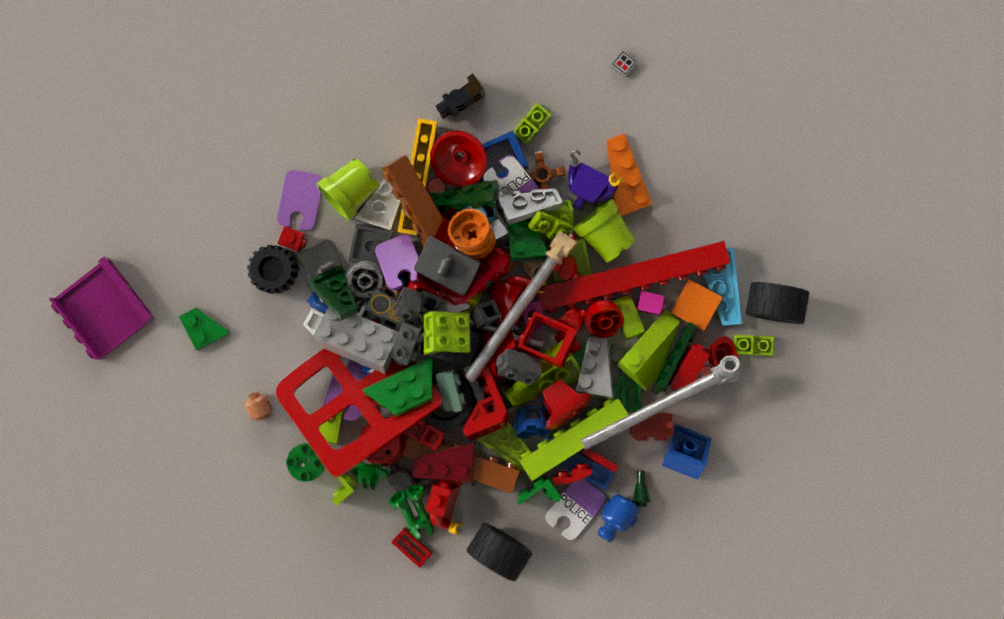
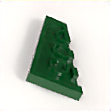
[429,180,499,212]
[651,322,696,395]

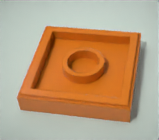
[670,279,723,331]

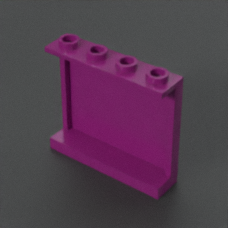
[49,257,155,360]

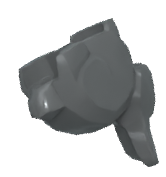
[387,463,434,497]

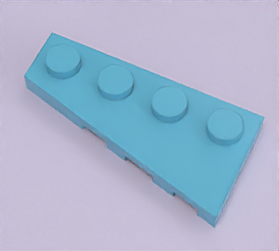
[703,247,742,326]

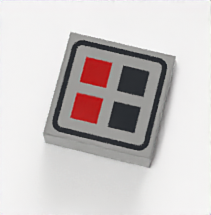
[611,50,638,77]

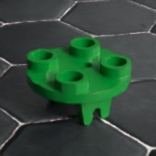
[286,443,325,482]
[350,461,388,490]

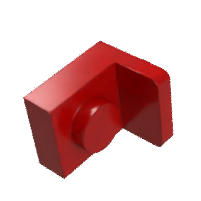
[277,226,307,252]

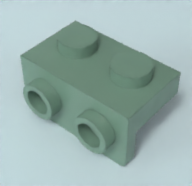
[436,369,466,412]

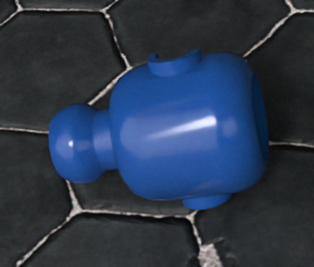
[597,494,639,543]

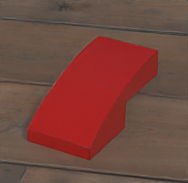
[402,421,445,451]

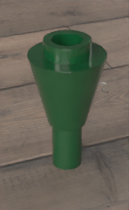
[632,471,651,507]

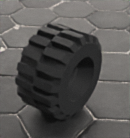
[247,245,299,294]

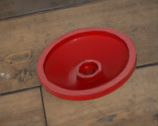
[430,131,487,187]

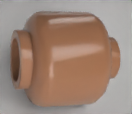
[244,391,273,422]

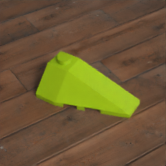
[616,310,680,391]
[505,340,581,406]

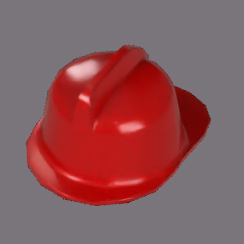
[707,336,740,370]

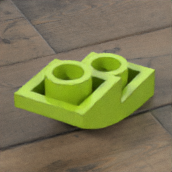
[513,102,552,144]
[528,210,572,240]
[612,295,645,339]
[734,335,774,356]

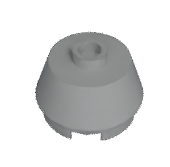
[346,260,384,298]

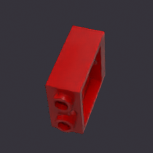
[517,312,579,369]
[668,344,710,391]

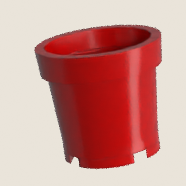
[360,417,408,466]

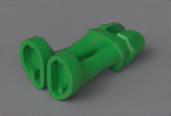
[389,485,434,540]

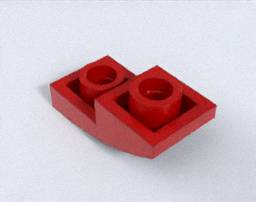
[553,463,592,485]

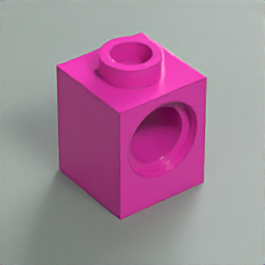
[636,291,666,315]
[522,301,542,329]

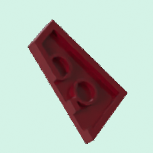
[413,443,475,482]

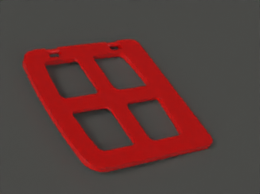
[276,320,443,477]

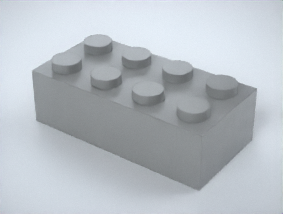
[312,307,398,374]

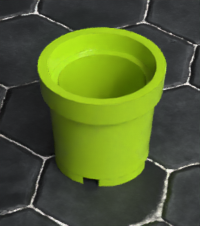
[316,158,380,221]
[573,199,636,262]

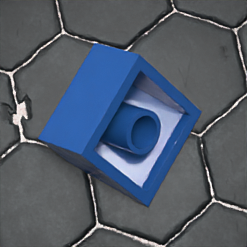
[662,425,712,480]

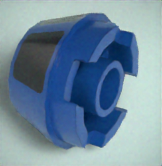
[513,406,550,439]

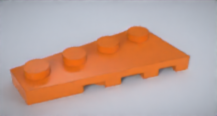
[606,134,652,217]

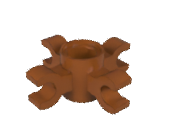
[528,151,566,189]

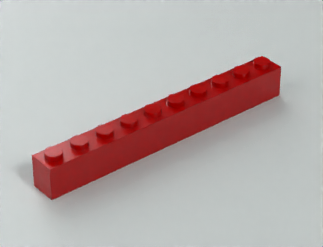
[537,241,730,314]

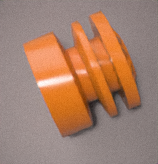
[448,209,496,260]

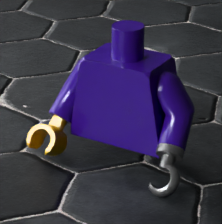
[568,149,624,212]

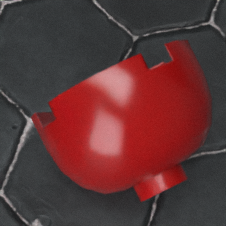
[585,300,625,338]

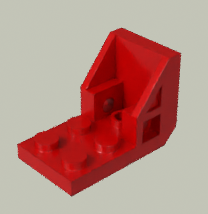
[463,364,510,442]

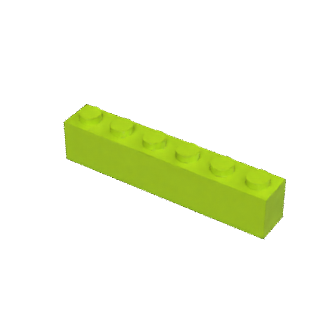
[519,398,628,481]

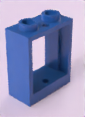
[480,130,528,183]

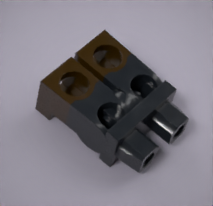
[436,74,485,119]

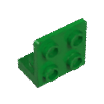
[516,476,562,505]

